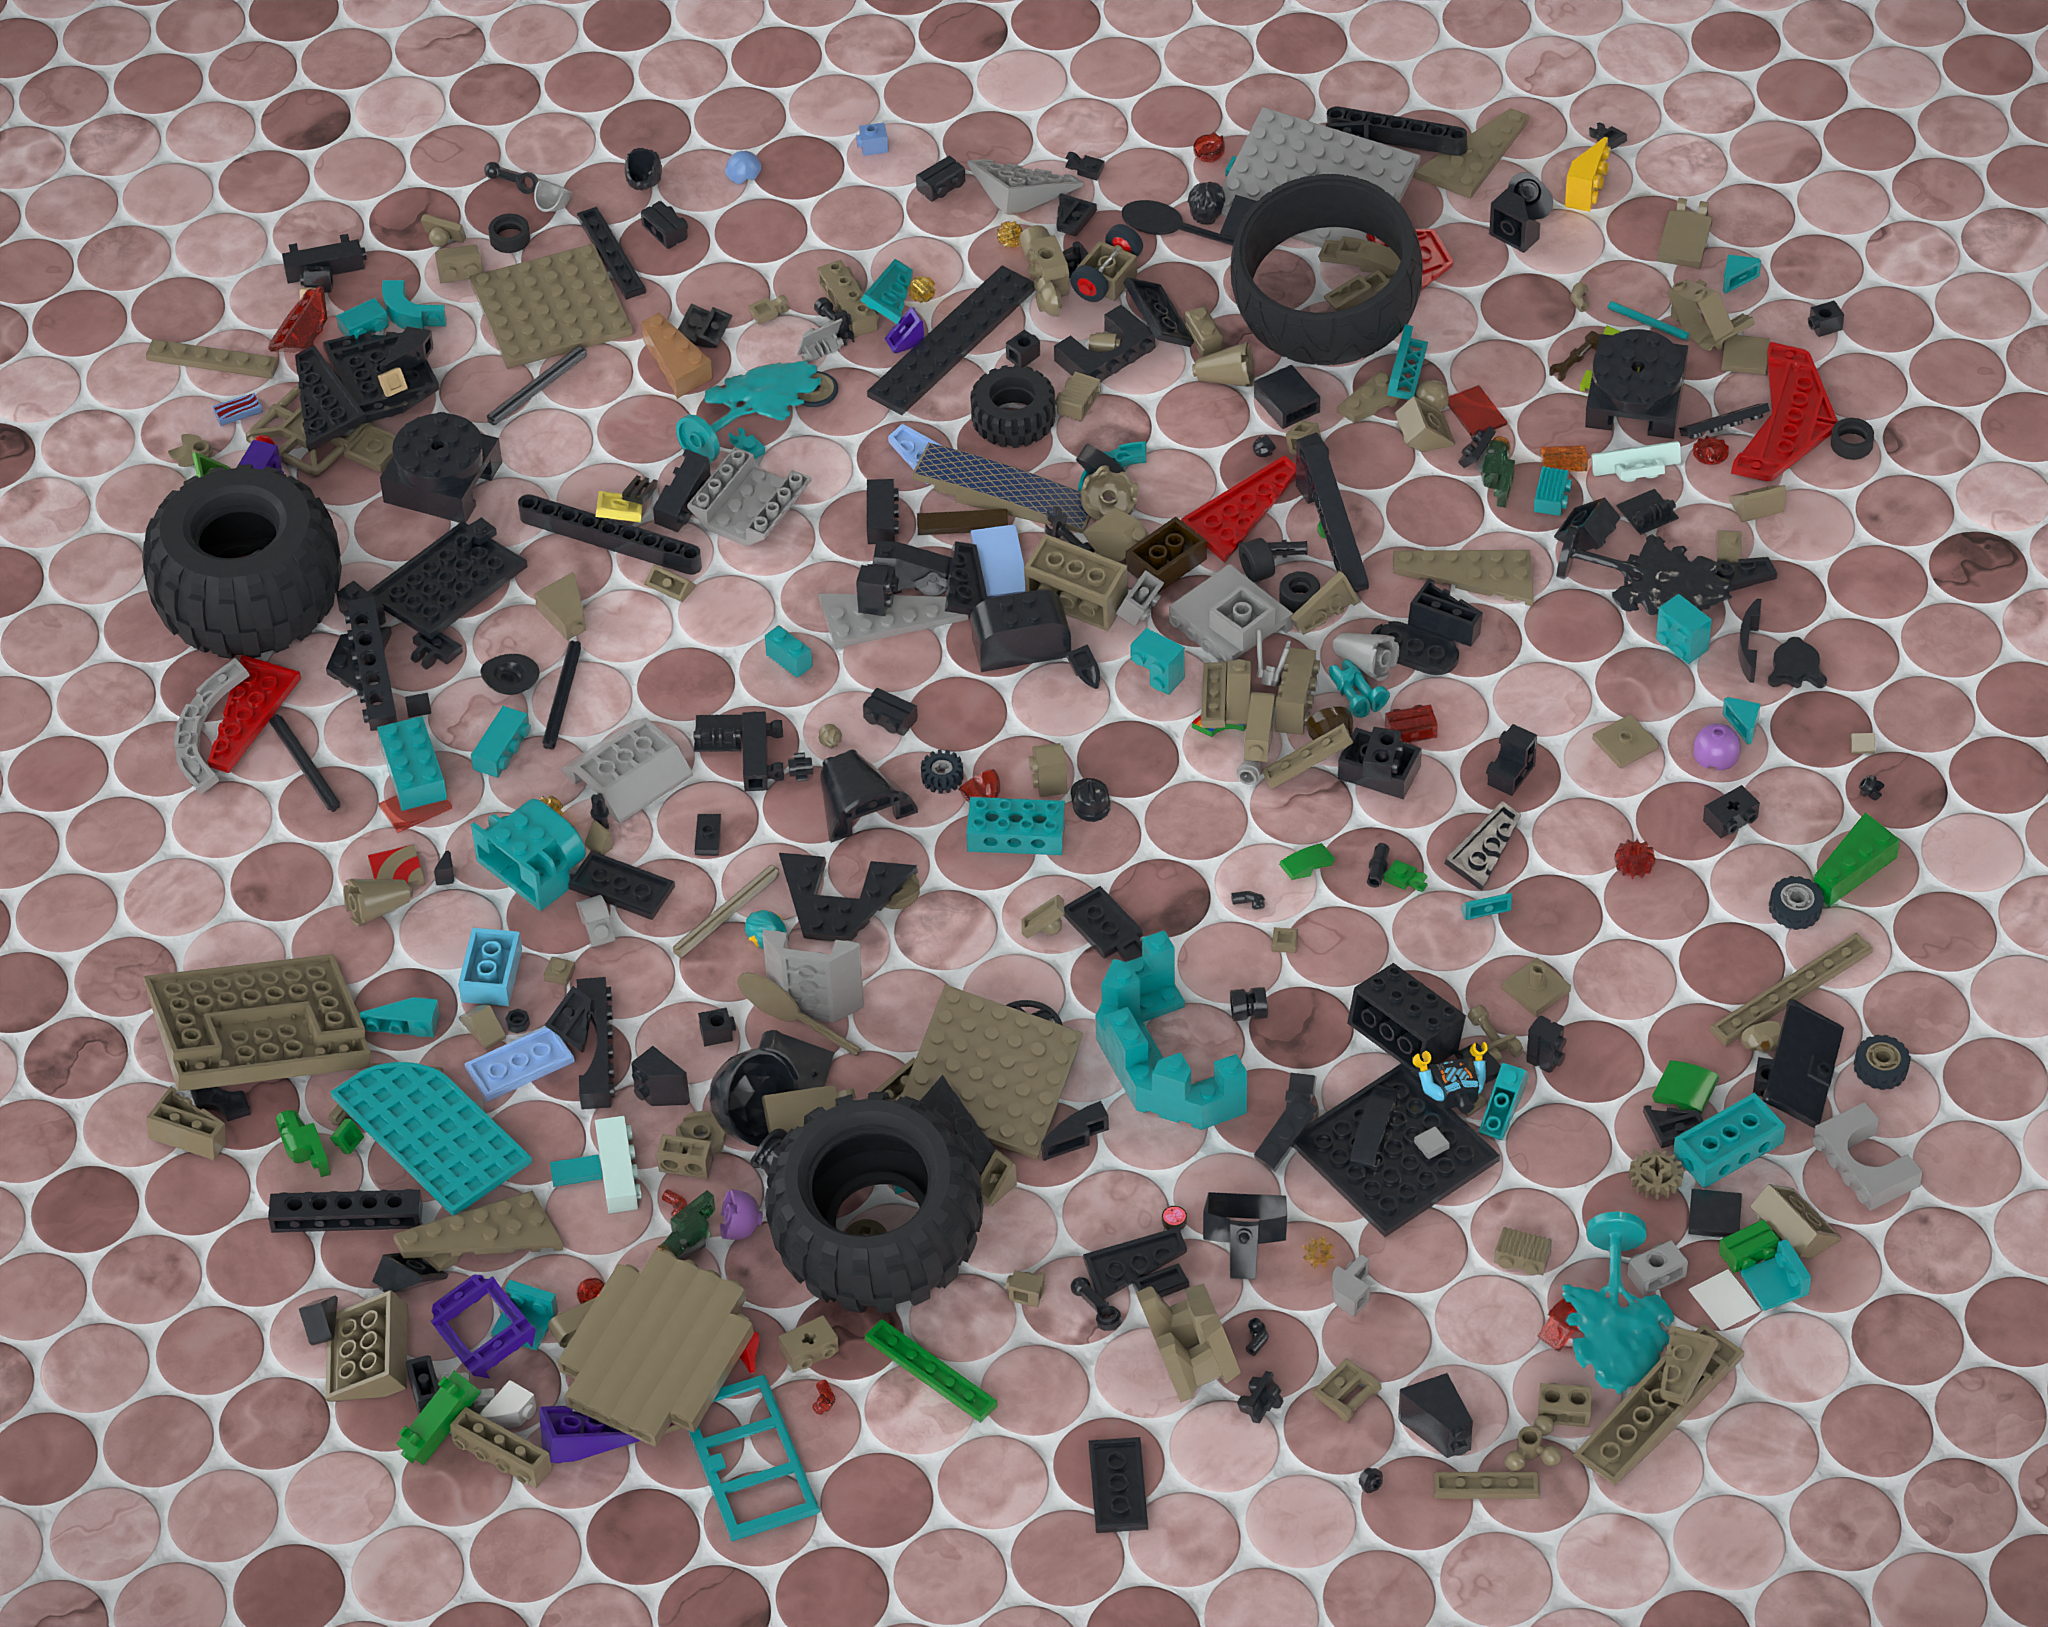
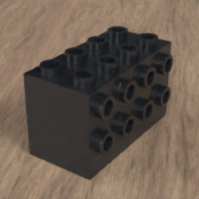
[1347,963,1466,1077]

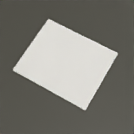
[1688,1269,1761,1331]

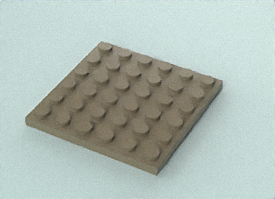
[469,243,633,369]
[901,984,1083,1159]

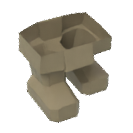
[1136,1284,1241,1403]

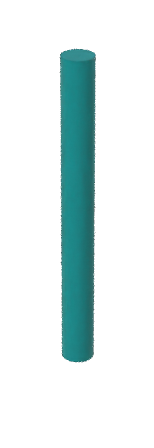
[1608,301,1690,341]

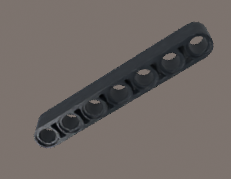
[1326,106,1468,156]
[1299,442,1369,593]

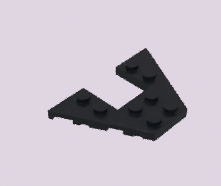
[779,853,918,941]

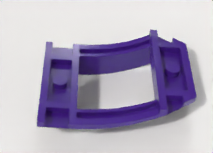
[431,1274,536,1378]

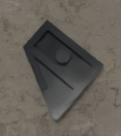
[1643,1105,1704,1148]

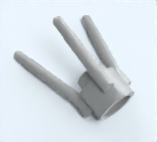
[1256,629,1291,687]

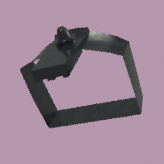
[1203,1192,1287,1279]

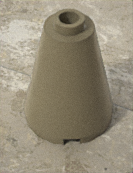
[1192,342,1255,387]
[343,879,413,926]

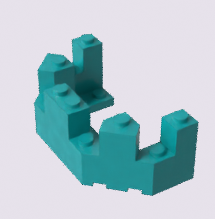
[1095,930,1247,1130]

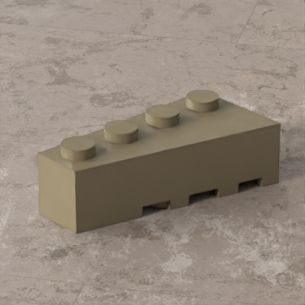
[1275,647,1320,735]

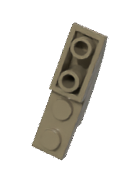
[1318,236,1401,275]

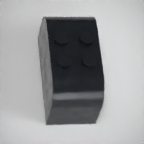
[971,590,1071,672]

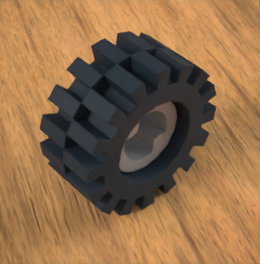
[921,749,964,794]

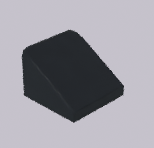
[434,850,454,885]

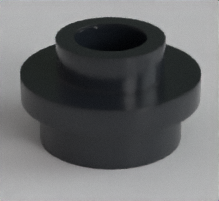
[1359,1468,1383,1493]

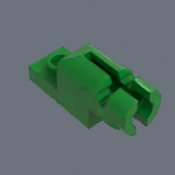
[275,1110,330,1177]

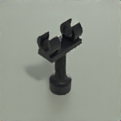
[814,297,855,346]
[1044,506,1095,553]

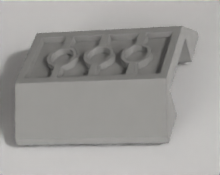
[687,447,812,546]
[561,718,693,824]
[762,930,864,1023]

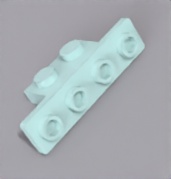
[1591,441,1681,482]

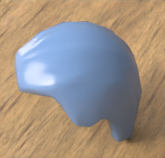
[724,151,762,184]

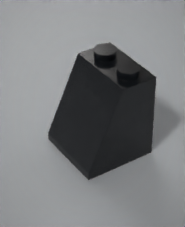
[1398,1373,1473,1458]

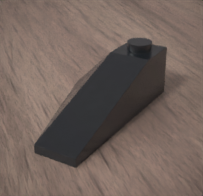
[873,541,951,594]

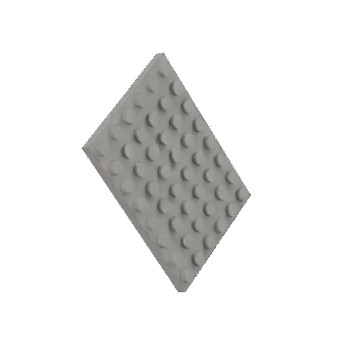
[1220,107,1420,247]

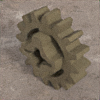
[1629,1149,1684,1200]

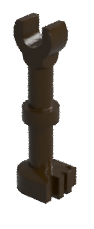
[1549,331,1600,382]

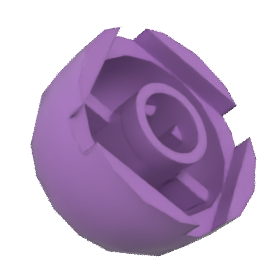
[1693,723,1740,770]
[720,1189,763,1240]

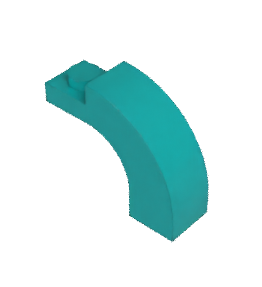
[382,280,447,329]

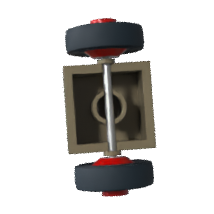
[1070,224,1143,302]

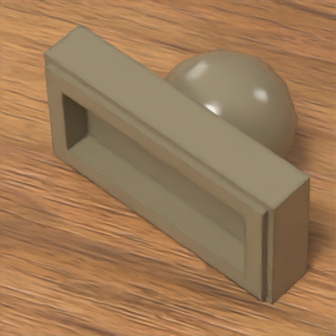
[421,214,466,247]
[1021,894,1064,939]

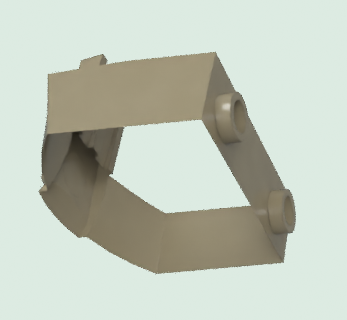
[1667,279,1755,351]

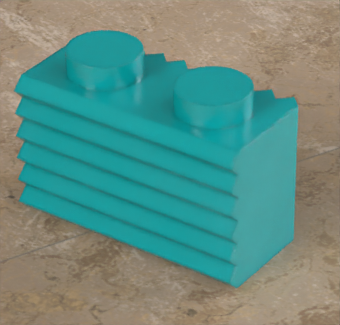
[336,298,389,339]
[1534,466,1572,516]
[765,625,813,678]

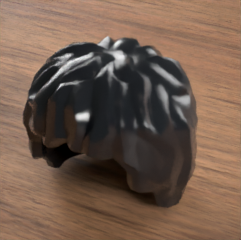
[625,148,662,191]
[1187,181,1226,225]

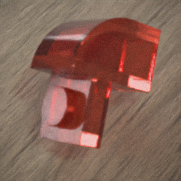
[1537,1298,1582,1352]

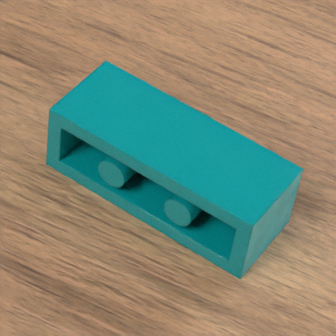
[471,706,531,778]

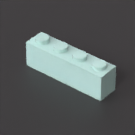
[595,1116,642,1214]

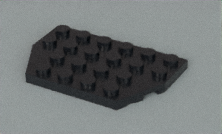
[323,331,439,424]

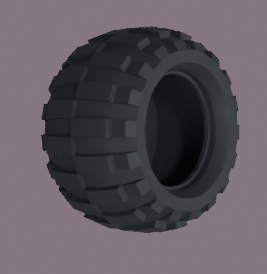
[142,465,342,659]
[765,1092,984,1314]

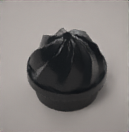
[1253,434,1276,457]

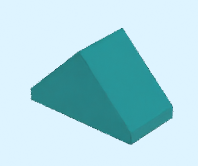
[1723,254,1761,294]
[1723,697,1761,745]

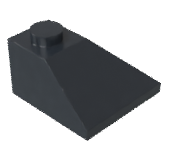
[372,1253,448,1293]

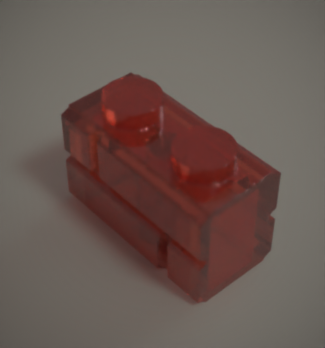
[1385,704,1438,743]

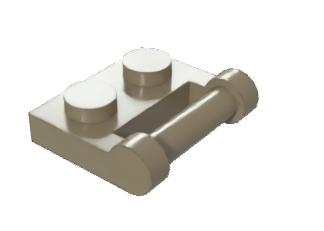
[1313,1358,1382,1422]

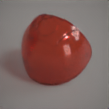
[958,769,1000,803]

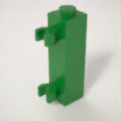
[396,1370,482,1465]

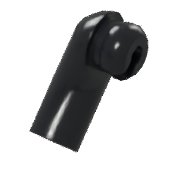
[1231,891,1265,910]
[1246,1318,1269,1356]

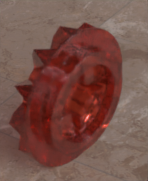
[1693,436,1729,465]

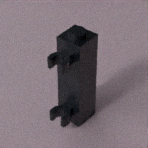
[282,233,367,284]
[742,711,784,792]

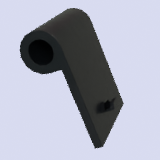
[758,1030,835,1090]

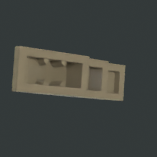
[1324,269,1394,311]

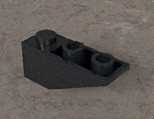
[380,326,434,374]

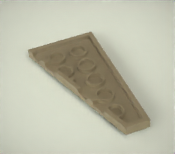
[1413,108,1529,199]
[1393,550,1533,606]
[394,1190,563,1258]

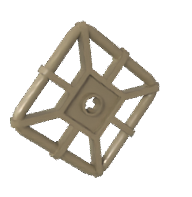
[246,385,374,476]

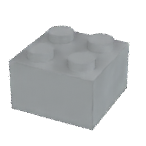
[1209,585,1275,652]

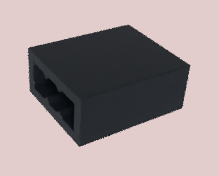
[1254,364,1320,429]

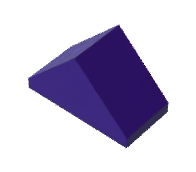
[884,307,924,353]

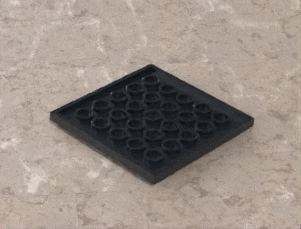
[1293,1063,1500,1237]

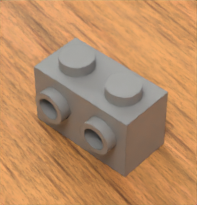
[1116,570,1164,626]

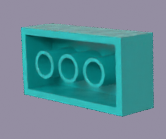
[377,716,447,811]

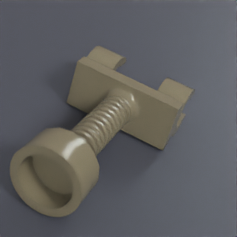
[1468,1005,1523,1064]

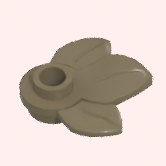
[168,434,213,467]

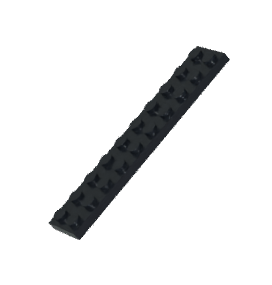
[867,265,1035,415]

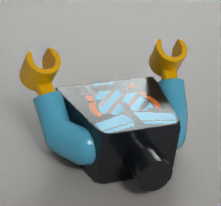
[1413,1042,1487,1114]

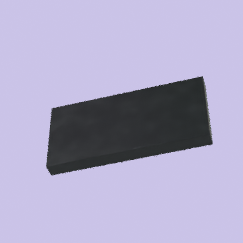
[1123,277,1194,347]
[568,851,675,920]
[1088,1437,1148,1533]

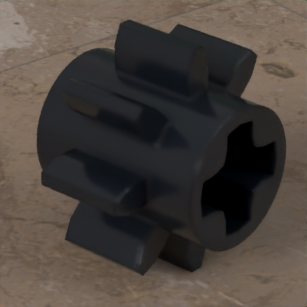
[788,752,813,781]

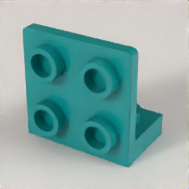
[1741,1239,1811,1311]
[491,1279,558,1350]

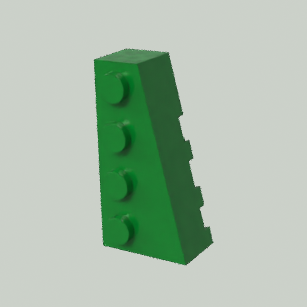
[1814,812,1900,907]

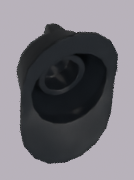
[1507,172,1553,220]
[1071,778,1111,822]

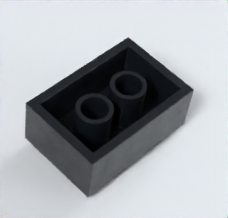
[1338,727,1422,800]

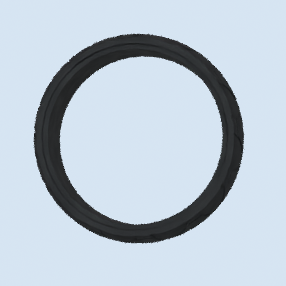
[1230,174,1423,365]

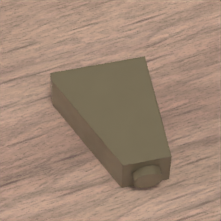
[535,572,586,640]
[1244,692,1275,762]

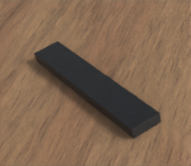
[577,207,646,300]

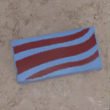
[213,393,262,426]

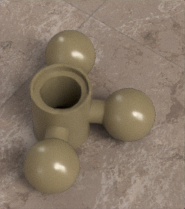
[1505,1415,1562,1472]

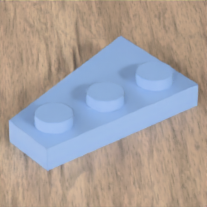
[888,423,942,484]

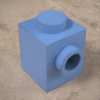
[856,123,888,156]

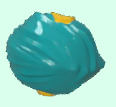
[744,910,787,949]

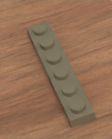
[146,339,279,379]

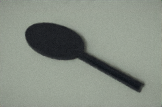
[1122,200,1235,246]

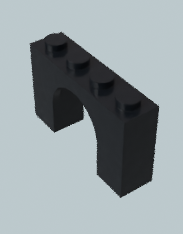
[1054,305,1155,383]

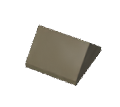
[1729,485,1786,522]

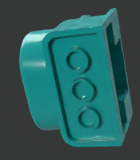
[471,799,586,912]

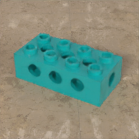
[966,797,1065,855]
[1673,1092,1786,1189]

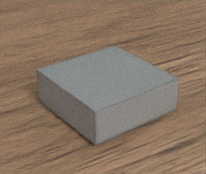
[1414,1127,1449,1159]

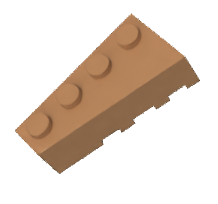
[641,312,713,399]

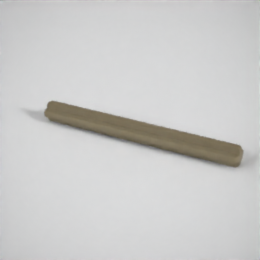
[673,865,779,958]

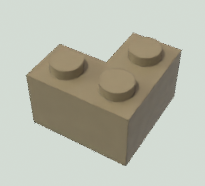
[1029,743,1068,797]

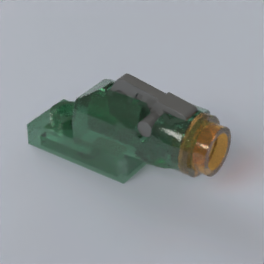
[1477,436,1515,508]
[656,1190,715,1260]

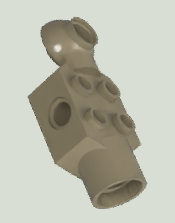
[1019,225,1069,317]

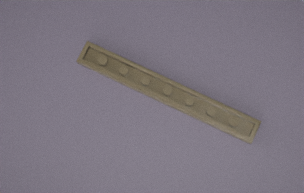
[1710,933,1873,1047]

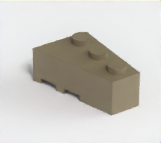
[147,1086,226,1160]

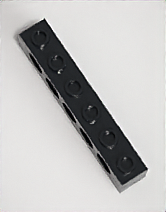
[344,596,397,731]
[268,1189,423,1233]

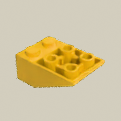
[1565,137,1611,212]

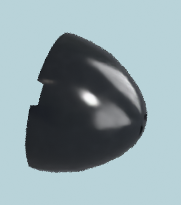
[709,1048,800,1147]

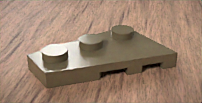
[1337,370,1411,423]
[1660,1325,1718,1406]

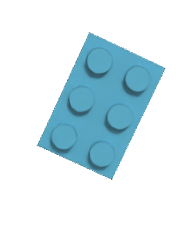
[458,928,522,1006]

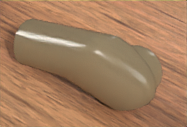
[1570,282,1589,312]

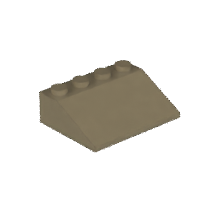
[325,1290,408,1402]

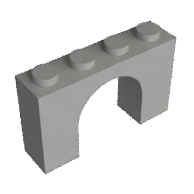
[1813,1102,1923,1211]

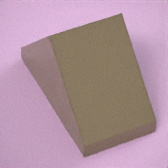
[459,1005,506,1050]
[980,1150,1017,1206]

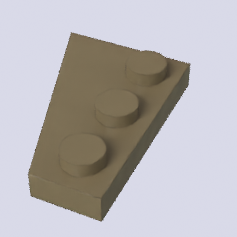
[1290,571,1360,635]

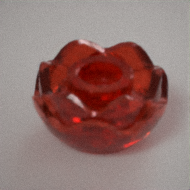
[576,1277,604,1304]

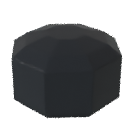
[505,1009,530,1034]

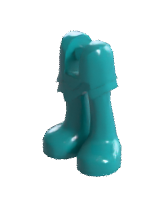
[1328,659,1390,718]

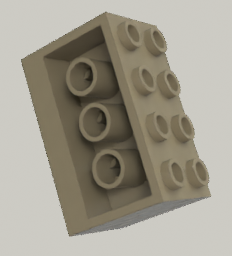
[1024,534,1128,631]

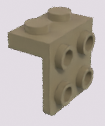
[435,245,483,284]

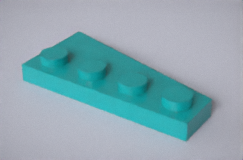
[860,259,913,324]

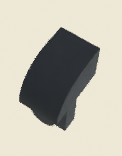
[1285,1072,1317,1108]

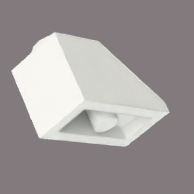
[480,1380,536,1429]

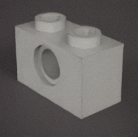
[1627,1240,1688,1297]

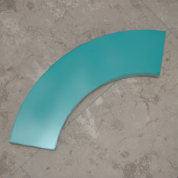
[1078,441,1146,492]

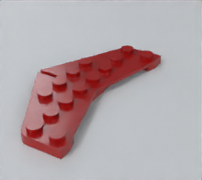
[1731,342,1838,482]

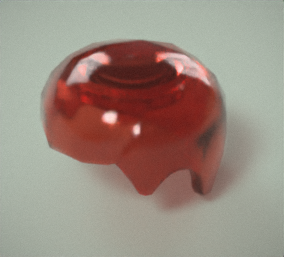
[1193,132,1225,163]

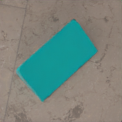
[1461,893,1512,920]

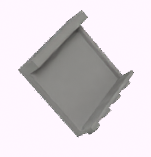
[1169,564,1293,665]

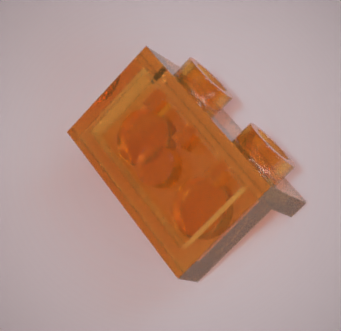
[1540,445,1588,472]

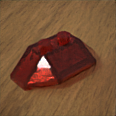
[268,286,328,353]

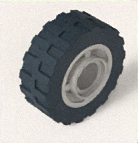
[1769,876,1824,930]

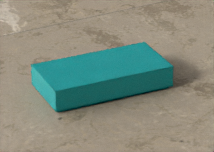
[550,1154,603,1187]

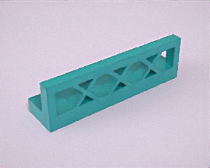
[1387,324,1428,400]

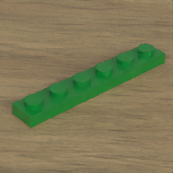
[865,1319,997,1423]

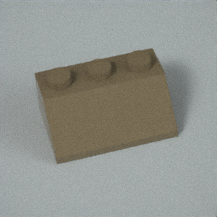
[1750,1184,1842,1259]

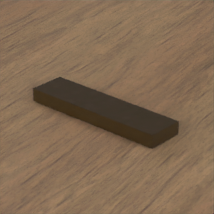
[917,509,1008,535]

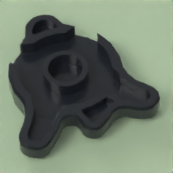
[1768,637,1827,688]

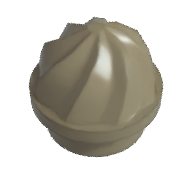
[818,724,842,748]

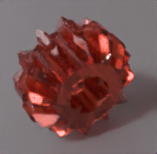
[1614,838,1656,879]

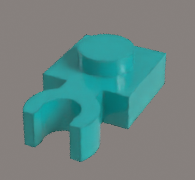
[728,428,765,459]

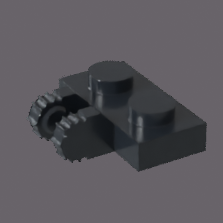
[410,632,463,670]

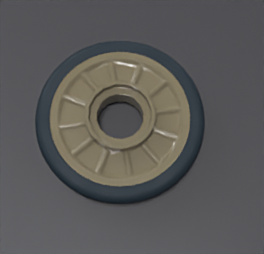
[797,371,838,407]

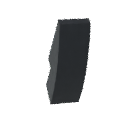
[1041,1101,1109,1161]

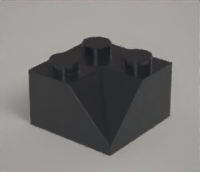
[1489,189,1540,253]

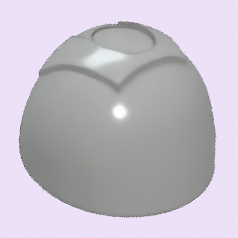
[534,180,572,212]

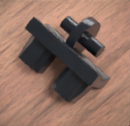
[1237,1371,1284,1424]

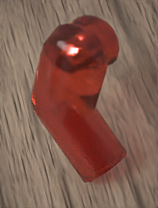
[662,1189,689,1221]
[812,1379,836,1415]

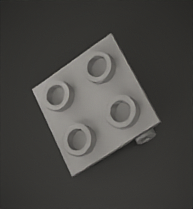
[797,319,844,363]

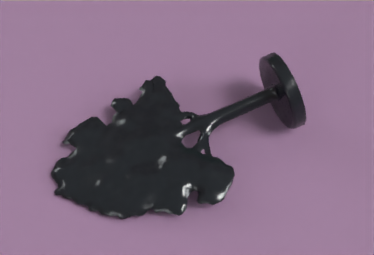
[1556,525,1733,616]

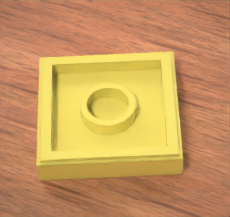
[596,491,643,523]

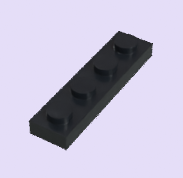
[1679,403,1770,439]

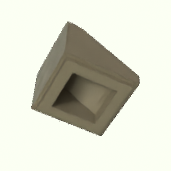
[585,821,612,855]

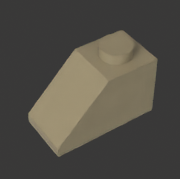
[1717,530,1742,563]

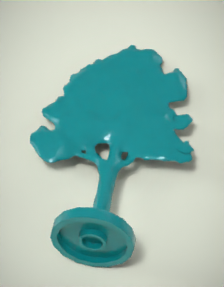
[676,360,821,463]
[1562,1211,1674,1394]

